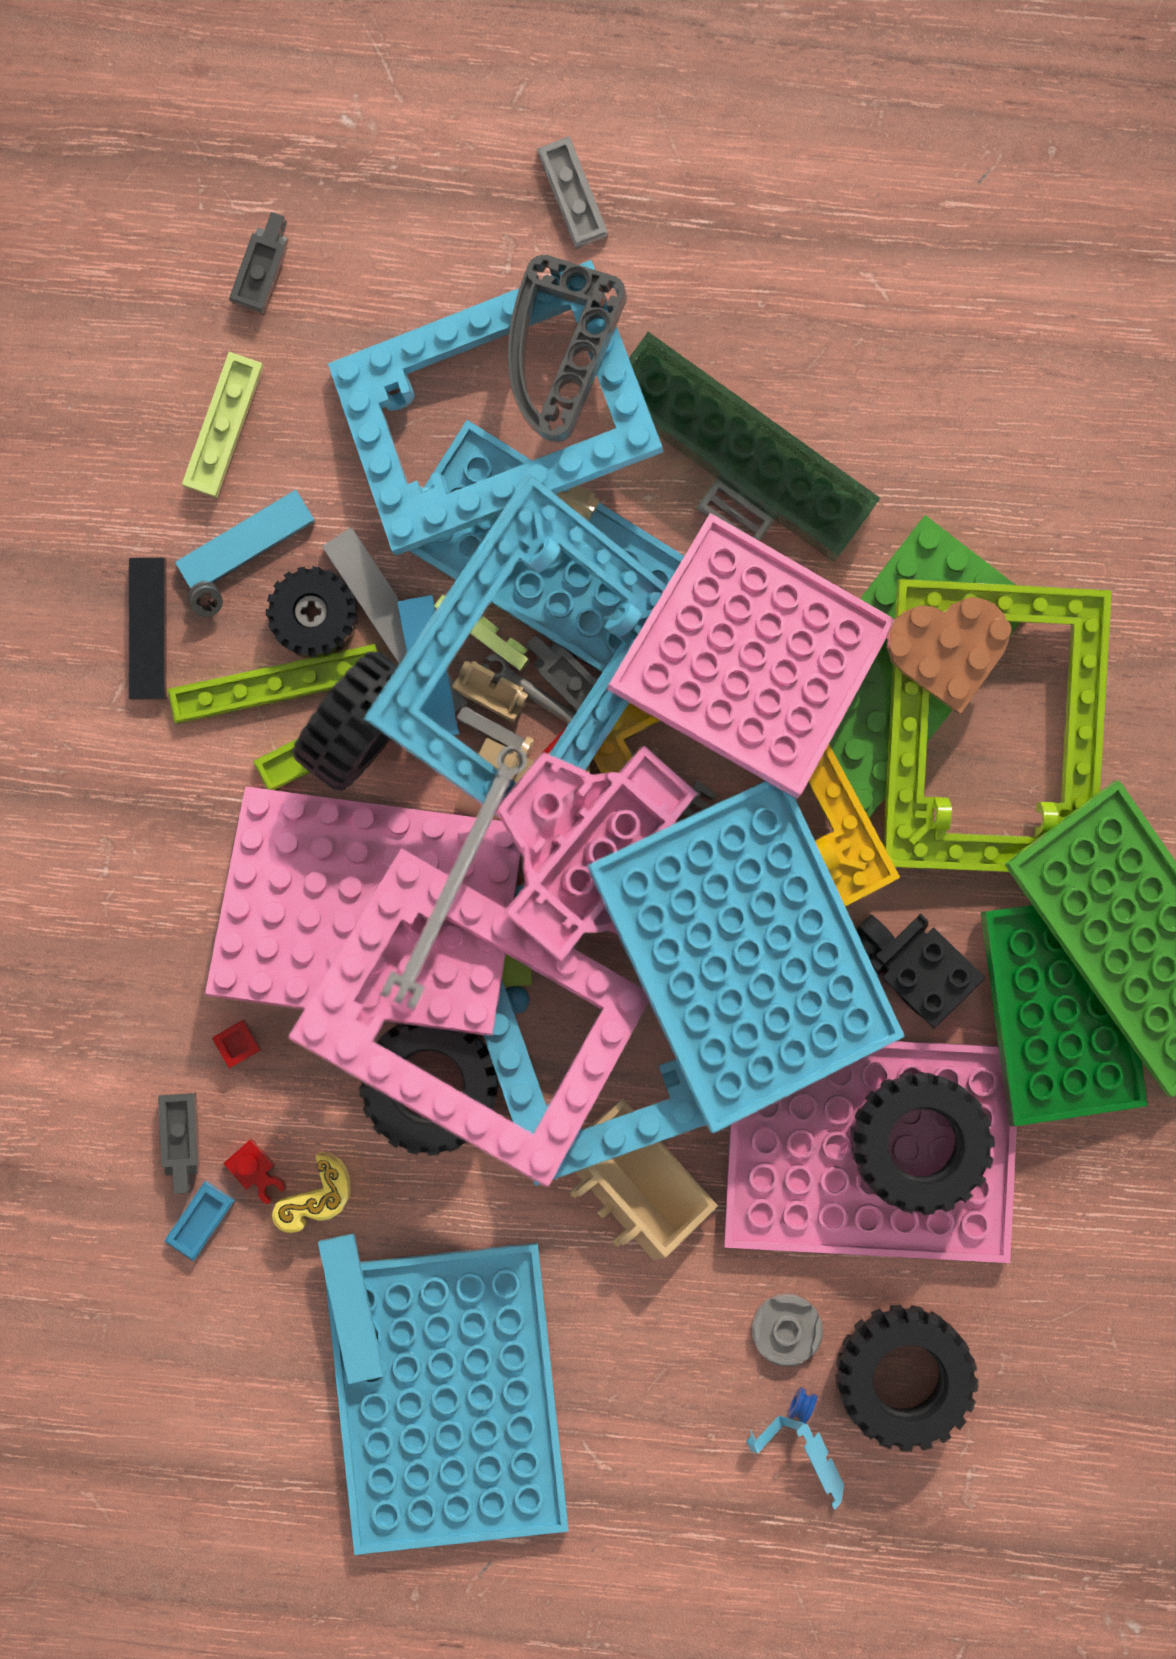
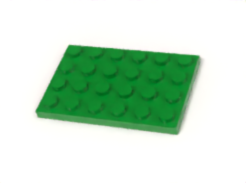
[981,905,1148,1127]

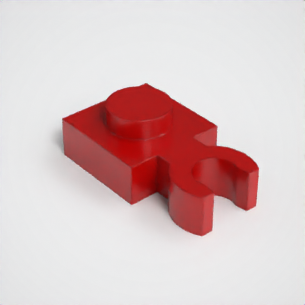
[223,1138,287,1204]

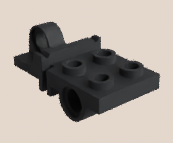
[856,913,985,1029]

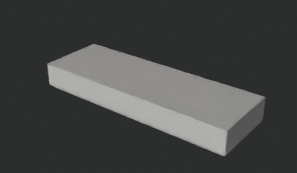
[537,136,608,249]

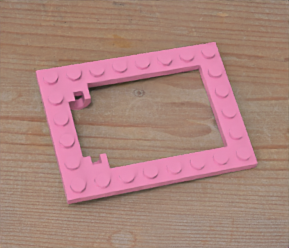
[288,848,649,1187]

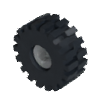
[266,566,358,658]

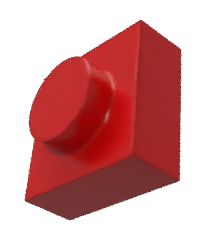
[212,1019,262,1069]

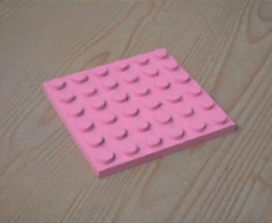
[607,513,894,799]

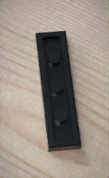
[129,557,167,700]

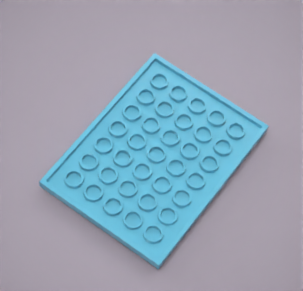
[586,781,905,1133]
[325,1242,569,1555]

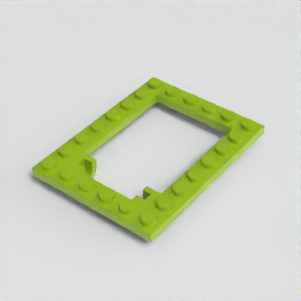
[883,579,1112,872]

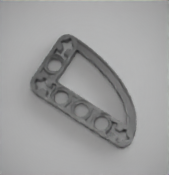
[508,255,627,442]

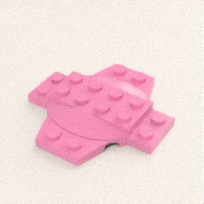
[496,746,698,961]

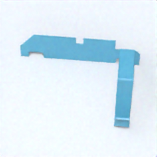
[746,1416,844,1510]

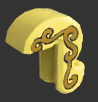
[272,1152,351,1233]

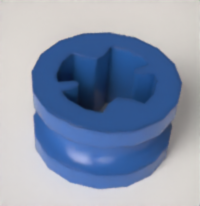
[787,1387,818,1424]

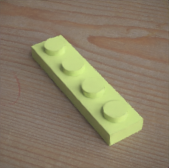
[182,352,264,498]

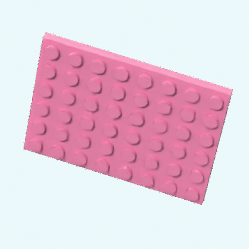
[205,787,522,1036]
[724,1041,1017,1263]

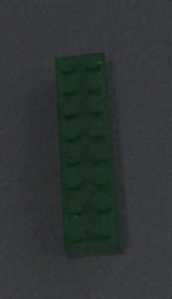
[629,332,880,562]

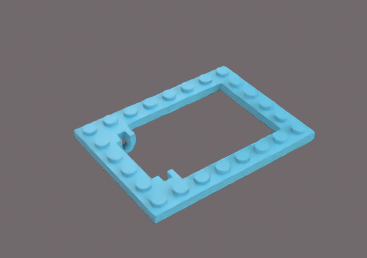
[328,260,664,556]
[364,475,667,817]
[483,884,706,1186]

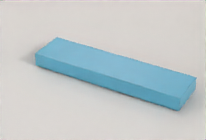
[175,490,316,588]
[318,1233,384,1384]

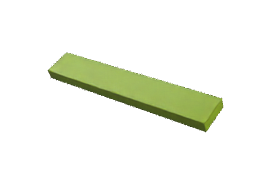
[167,644,377,724]

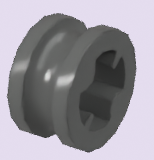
[188,581,223,617]

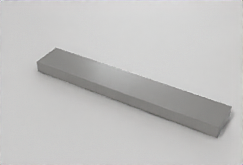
[322,527,468,713]

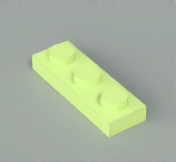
[434,595,530,672]

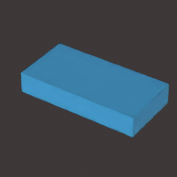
[164,1180,235,1261]

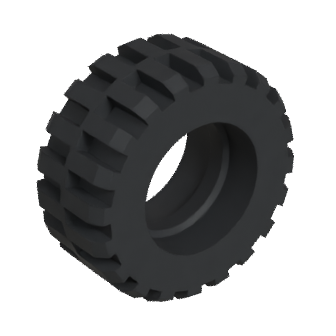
[292,651,399,791]
[359,1023,499,1156]
[850,1072,995,1215]
[835,1304,979,1452]

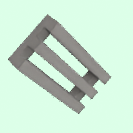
[696,478,775,541]
[457,707,525,752]

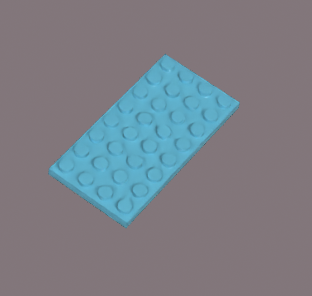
[409,420,684,673]

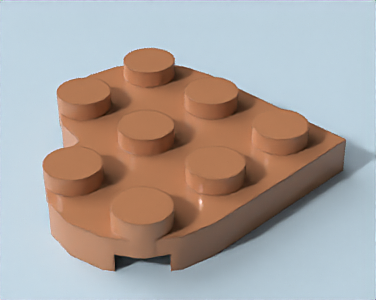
[886,597,1011,714]

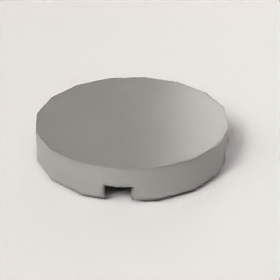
[752,1293,823,1366]

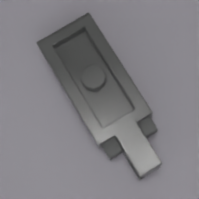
[229,212,289,314]
[526,635,597,711]
[158,1093,200,1194]

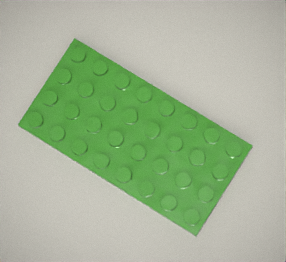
[829,515,1021,818]
[1004,780,1176,1097]

